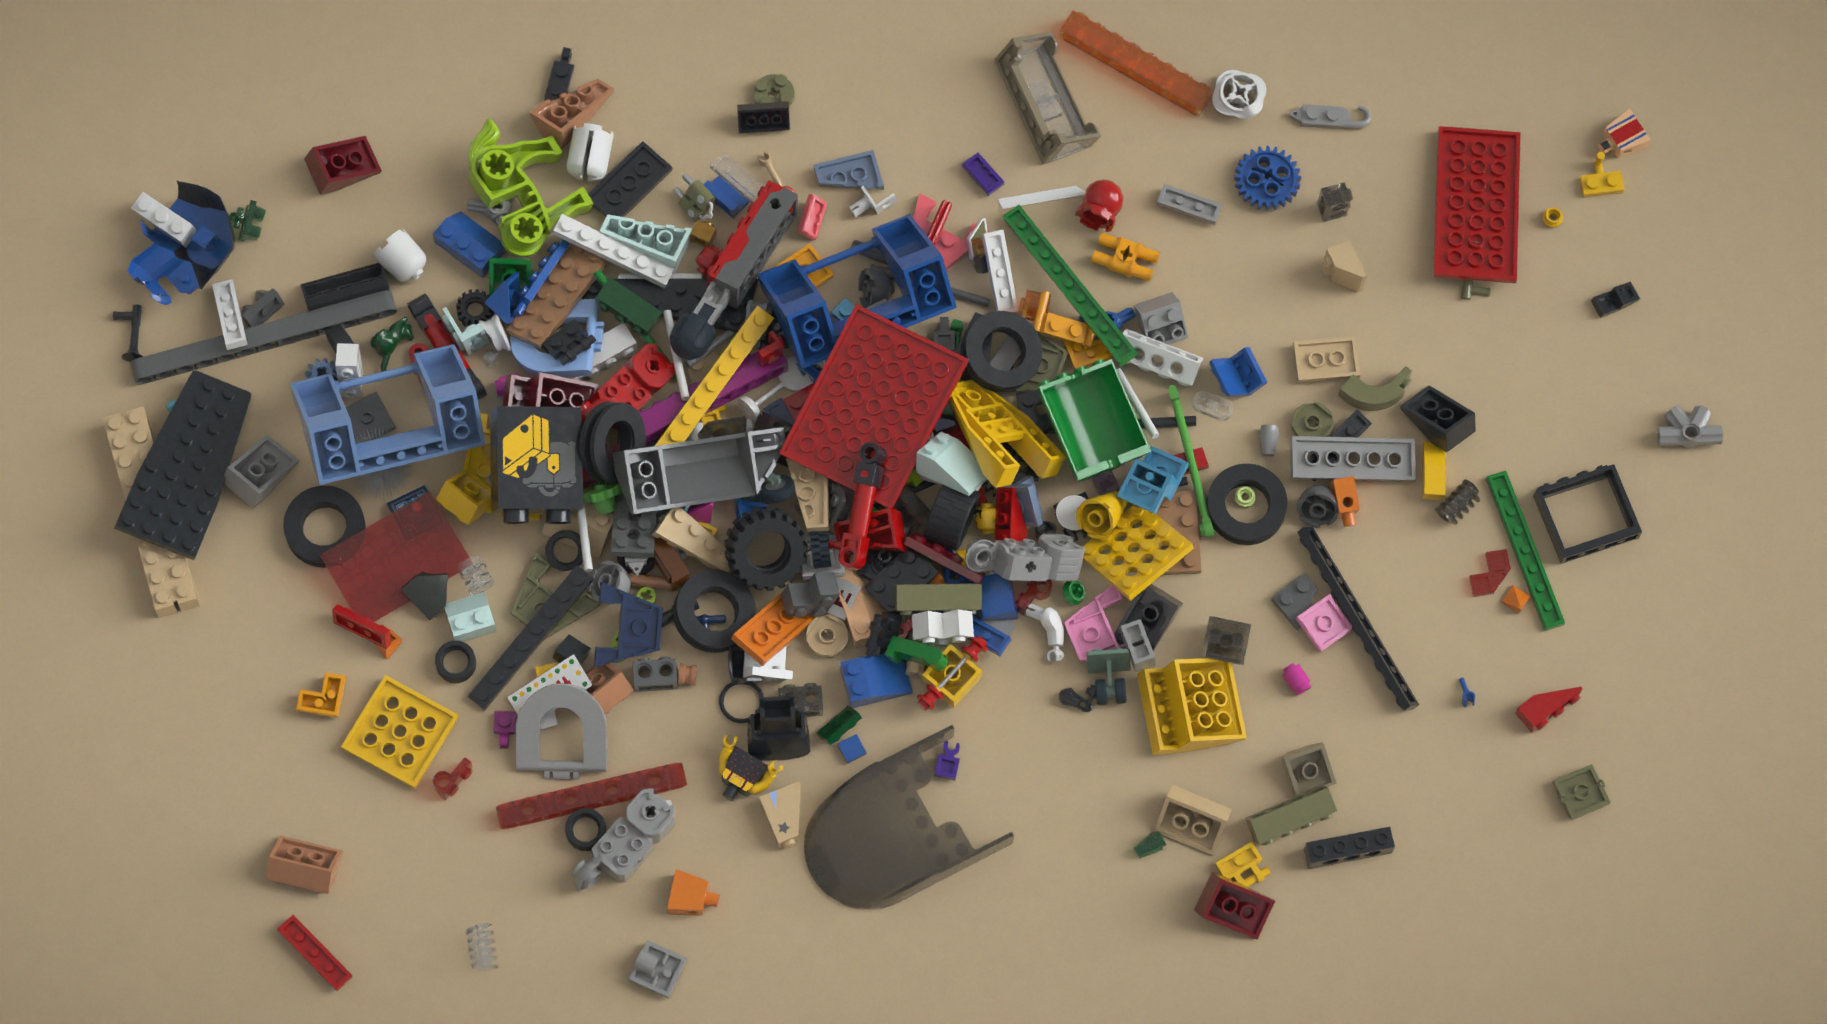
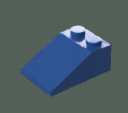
[840,655,913,708]

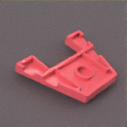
[913,193,990,270]

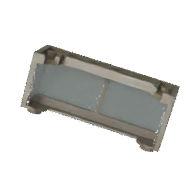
[994,32,1101,164]

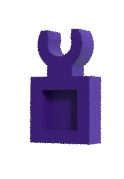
[934,741,960,781]

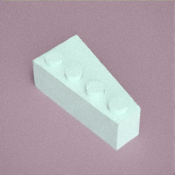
[599,215,692,273]

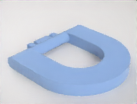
[511,299,604,377]

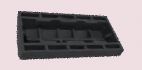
[301,263,390,311]

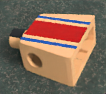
[1598,109,1651,158]

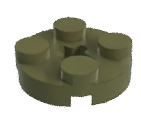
[754,74,795,108]
[1291,402,1334,437]

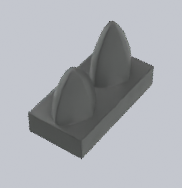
[242,288,285,328]

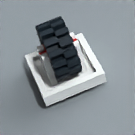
[802,531,846,580]

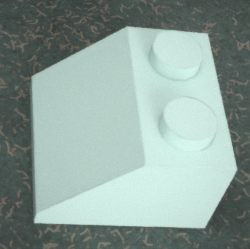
[444,592,496,642]

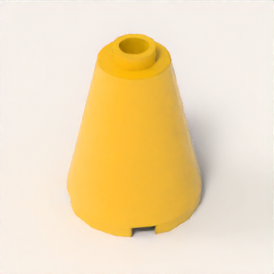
[1076,491,1127,539]

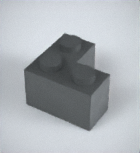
[781,572,840,618]

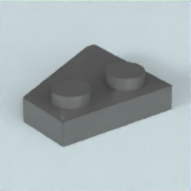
[1271,573,1318,630]

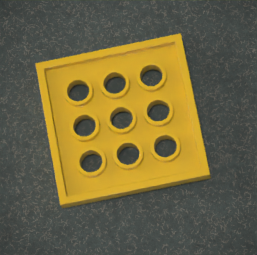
[1083,505,1194,601]
[341,675,459,790]

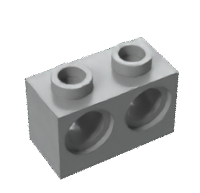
[1120,619,1155,672]

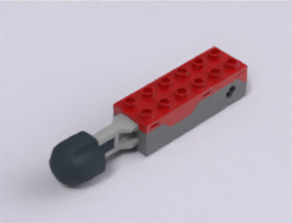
[669,180,798,360]

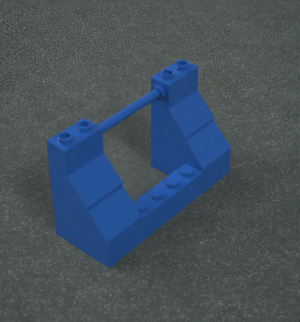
[757,214,957,369]

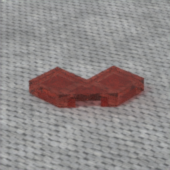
[1469,549,1511,597]

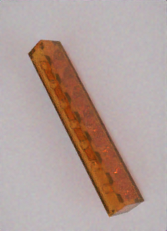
[1059,10,1213,118]

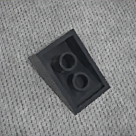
[1400,385,1476,452]
[1114,584,1183,651]

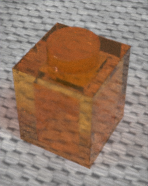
[1019,290,1051,321]

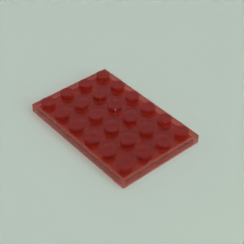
[319,491,473,622]

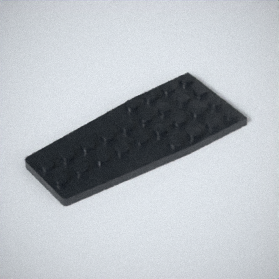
[114,370,251,560]

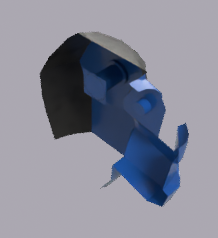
[127,181,235,305]

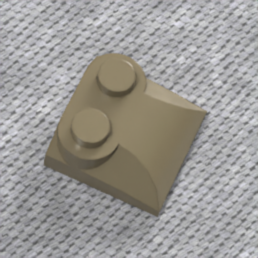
[1282,742,1337,796]

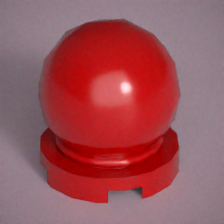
[1075,179,1124,232]

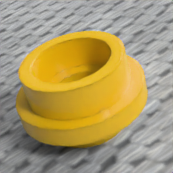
[1542,207,1563,228]

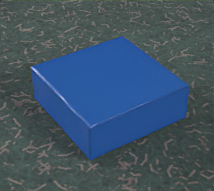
[838,734,867,764]

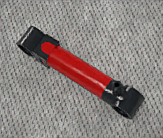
[407,293,487,400]

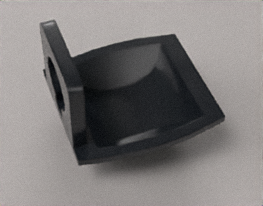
[728,646,763,683]

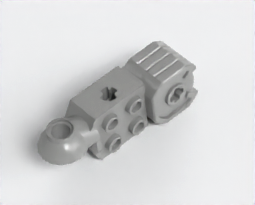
[965,534,1085,581]
[572,788,675,892]

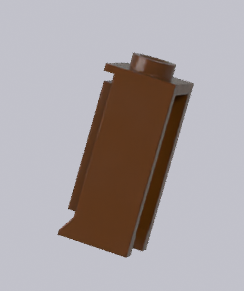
[651,537,691,591]

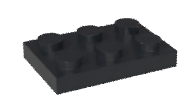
[864,546,940,612]

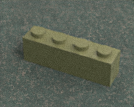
[894,583,982,615]
[1245,785,1337,846]

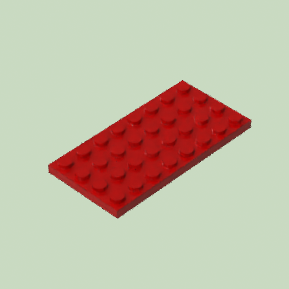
[1433,126,1521,284]

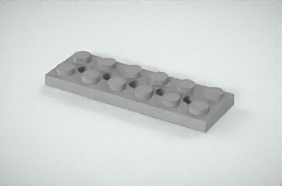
[1290,436,1416,482]

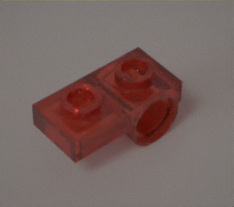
[1015,579,1052,616]
[433,757,473,800]

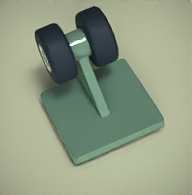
[1086,647,1131,705]

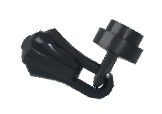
[1059,684,1096,712]

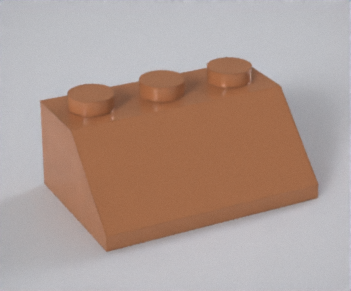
[265,836,342,894]

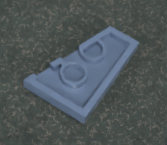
[814,150,884,190]

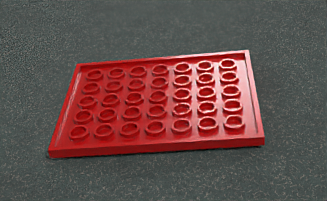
[779,304,969,508]

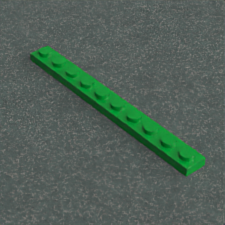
[1002,205,1138,366]

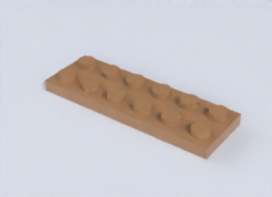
[506,244,609,350]

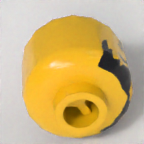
[975,503,996,534]

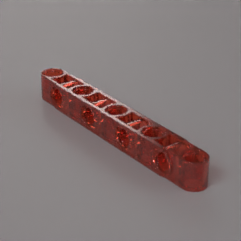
[496,762,687,829]

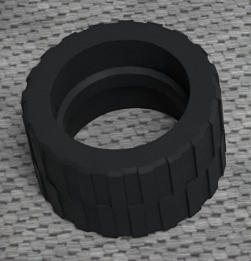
[923,485,980,551]

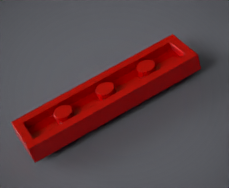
[277,915,353,992]

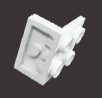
[743,647,793,682]

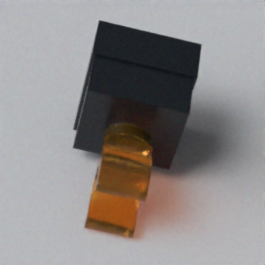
[972,237,988,274]

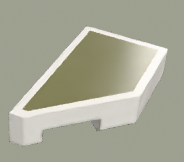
[967,218,987,260]

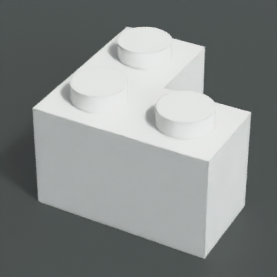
[912,609,974,647]

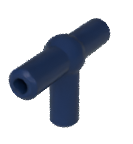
[696,614,726,629]

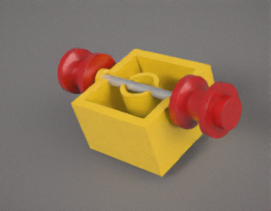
[917,636,988,711]

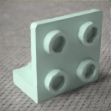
[442,307,490,355]

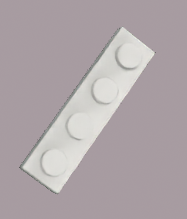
[982,229,1018,312]
[212,279,248,350]

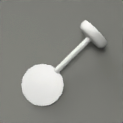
[737,357,812,423]

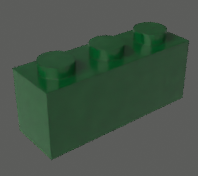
[595,277,662,337]

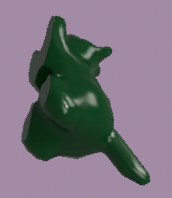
[371,317,414,372]

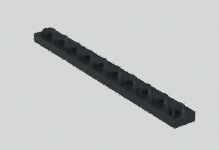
[1297,527,1419,711]

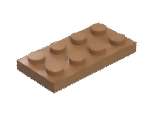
[1156,491,1201,575]

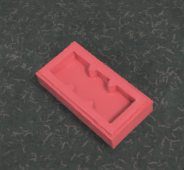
[797,194,827,241]

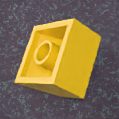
[435,468,491,525]

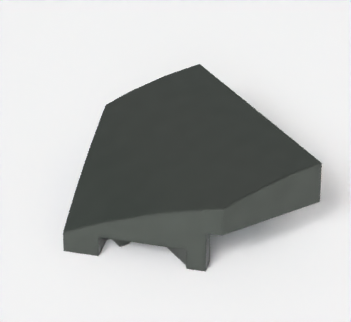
[401,571,448,620]

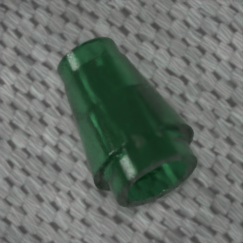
[1134,831,1167,859]

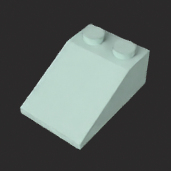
[916,432,987,496]

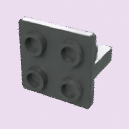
[828,481,855,532]

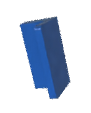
[703,176,749,219]

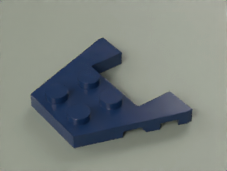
[594,583,663,666]

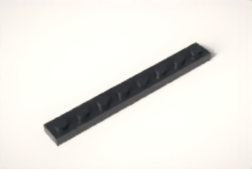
[468,565,594,711]

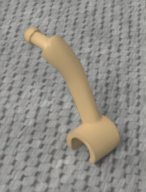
[759,151,783,187]

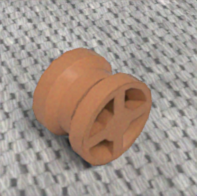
[678,663,697,686]

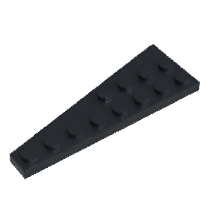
[582,279,759,333]

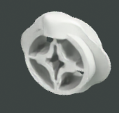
[1212,70,1266,119]

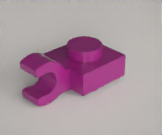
[494,711,516,749]

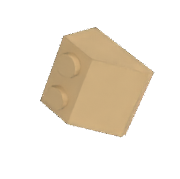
[1321,240,1367,292]

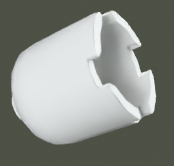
[373,229,427,282]

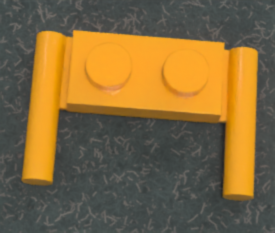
[1033,291,1095,348]

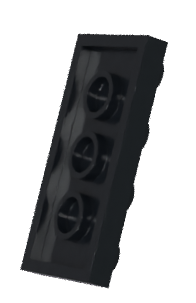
[588,141,673,217]

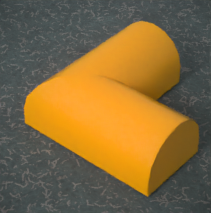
[296,672,347,718]

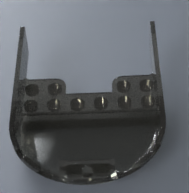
[804,725,1014,910]

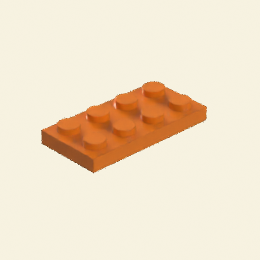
[731,593,816,667]

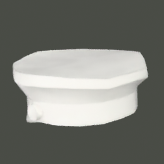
[479,313,511,352]

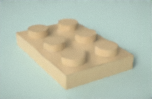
[1293,336,1361,383]

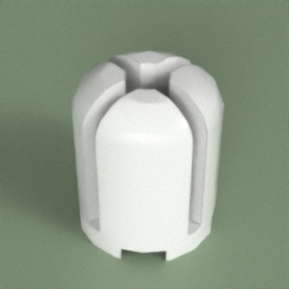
[566,123,614,182]

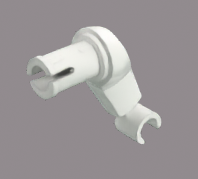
[1026,603,1064,662]

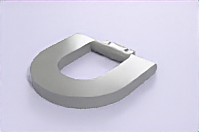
[516,683,607,779]

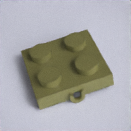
[1552,764,1611,820]

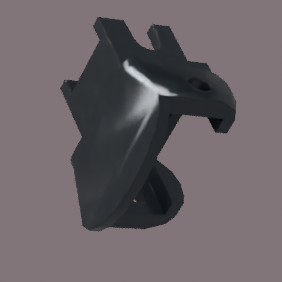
[747,691,810,760]

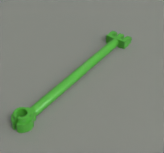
[1168,385,1215,538]

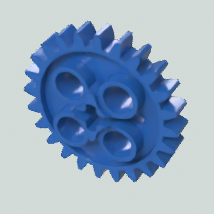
[1234,146,1301,211]

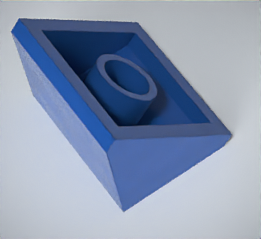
[485,272,520,323]
[980,573,1019,620]

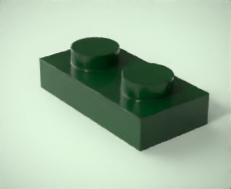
[817,706,862,746]

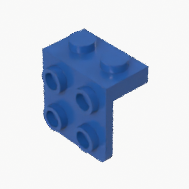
[1209,347,1268,397]

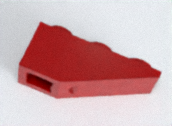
[994,487,1028,543]
[1515,687,1583,733]

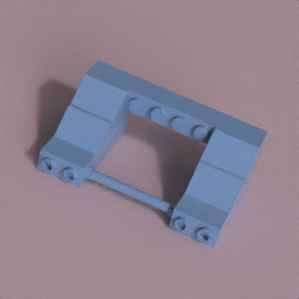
[290,344,486,485]

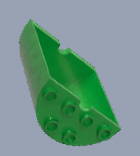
[1037,359,1151,483]

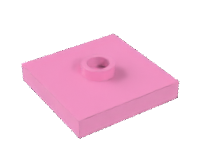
[1295,594,1353,653]

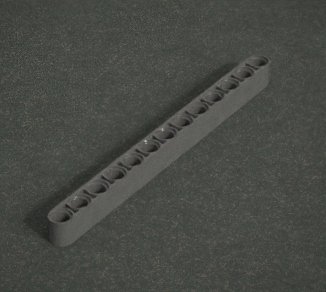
[130,290,397,384]

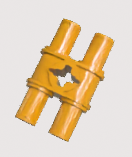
[1091,232,1160,282]

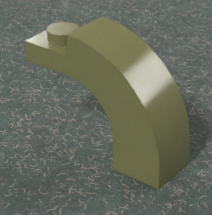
[1338,366,1412,411]

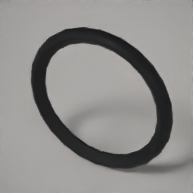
[719,682,762,723]

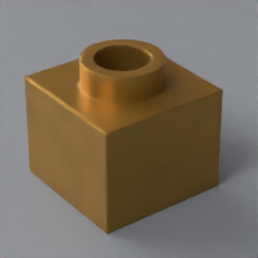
[690,220,716,247]

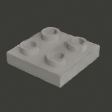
[629,940,687,999]

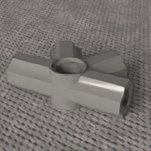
[1657,405,1723,449]

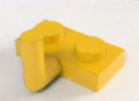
[1579,152,1624,197]

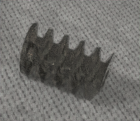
[1435,479,1480,525]

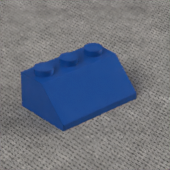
[433,211,507,278]

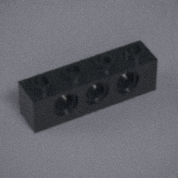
[1304,827,1395,869]

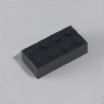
[737,101,790,133]

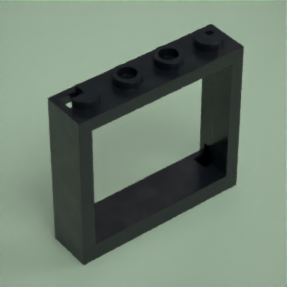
[1533,464,1642,564]

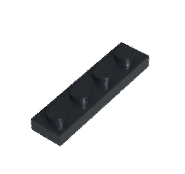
[1308,409,1372,482]

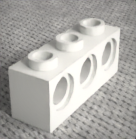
[335,343,364,398]

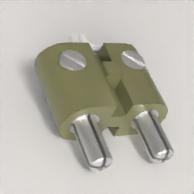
[673,173,716,222]

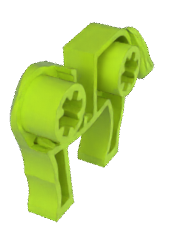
[468,119,593,257]

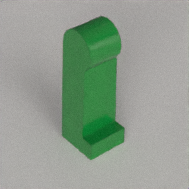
[885,636,948,671]

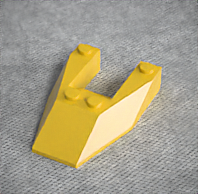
[949,380,1066,488]

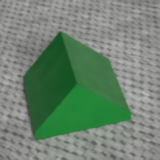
[489,258,533,296]

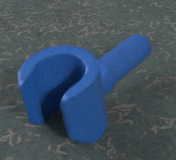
[1459,678,1475,707]

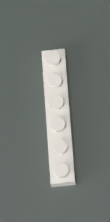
[552,214,674,288]

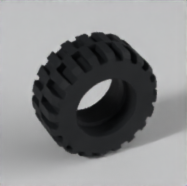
[724,506,808,591]

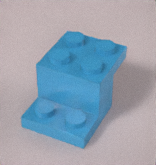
[1117,446,1189,515]

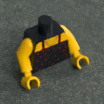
[719,733,783,801]

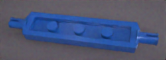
[513,239,570,317]

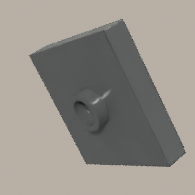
[346,392,396,444]

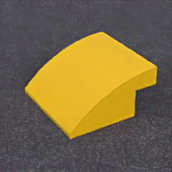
[1137,657,1247,755]

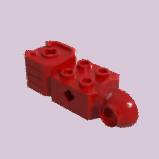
[581,344,676,430]

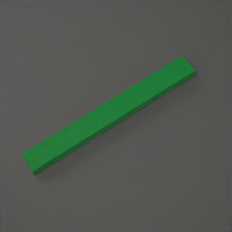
[1486,471,1565,631]

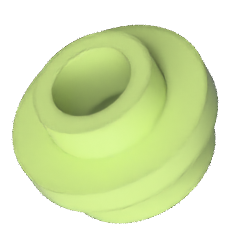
[1234,487,1256,507]

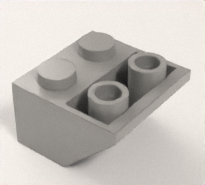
[1134,292,1188,344]

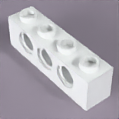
[1123,329,1203,386]

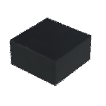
[552,634,591,665]

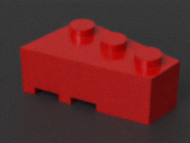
[834,507,908,552]

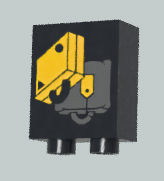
[490,406,583,524]

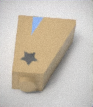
[759,781,801,849]

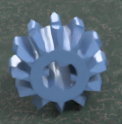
[305,358,338,381]

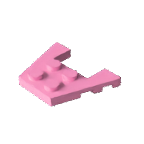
[1064,585,1126,663]

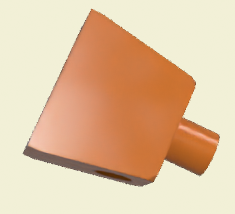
[1328,476,1360,527]
[667,869,720,915]

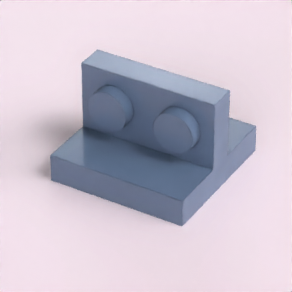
[996,476,1043,527]

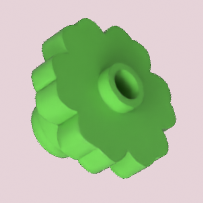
[583,482,622,514]

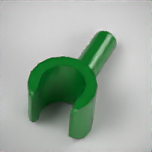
[950,319,963,350]

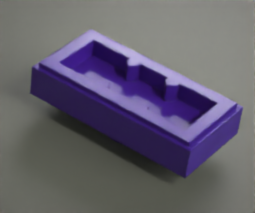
[962,152,1004,196]

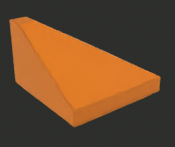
[1501,585,1530,613]
[375,627,402,659]

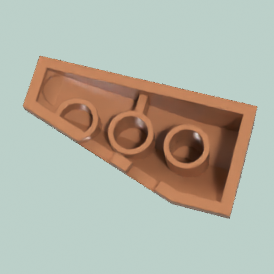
[530,79,614,149]

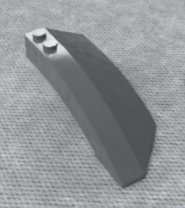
[612,427,786,514]

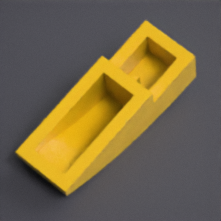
[1422,441,1446,500]

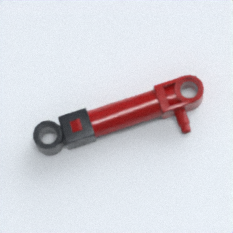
[828,442,887,570]

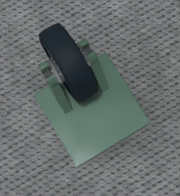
[733,472,795,507]

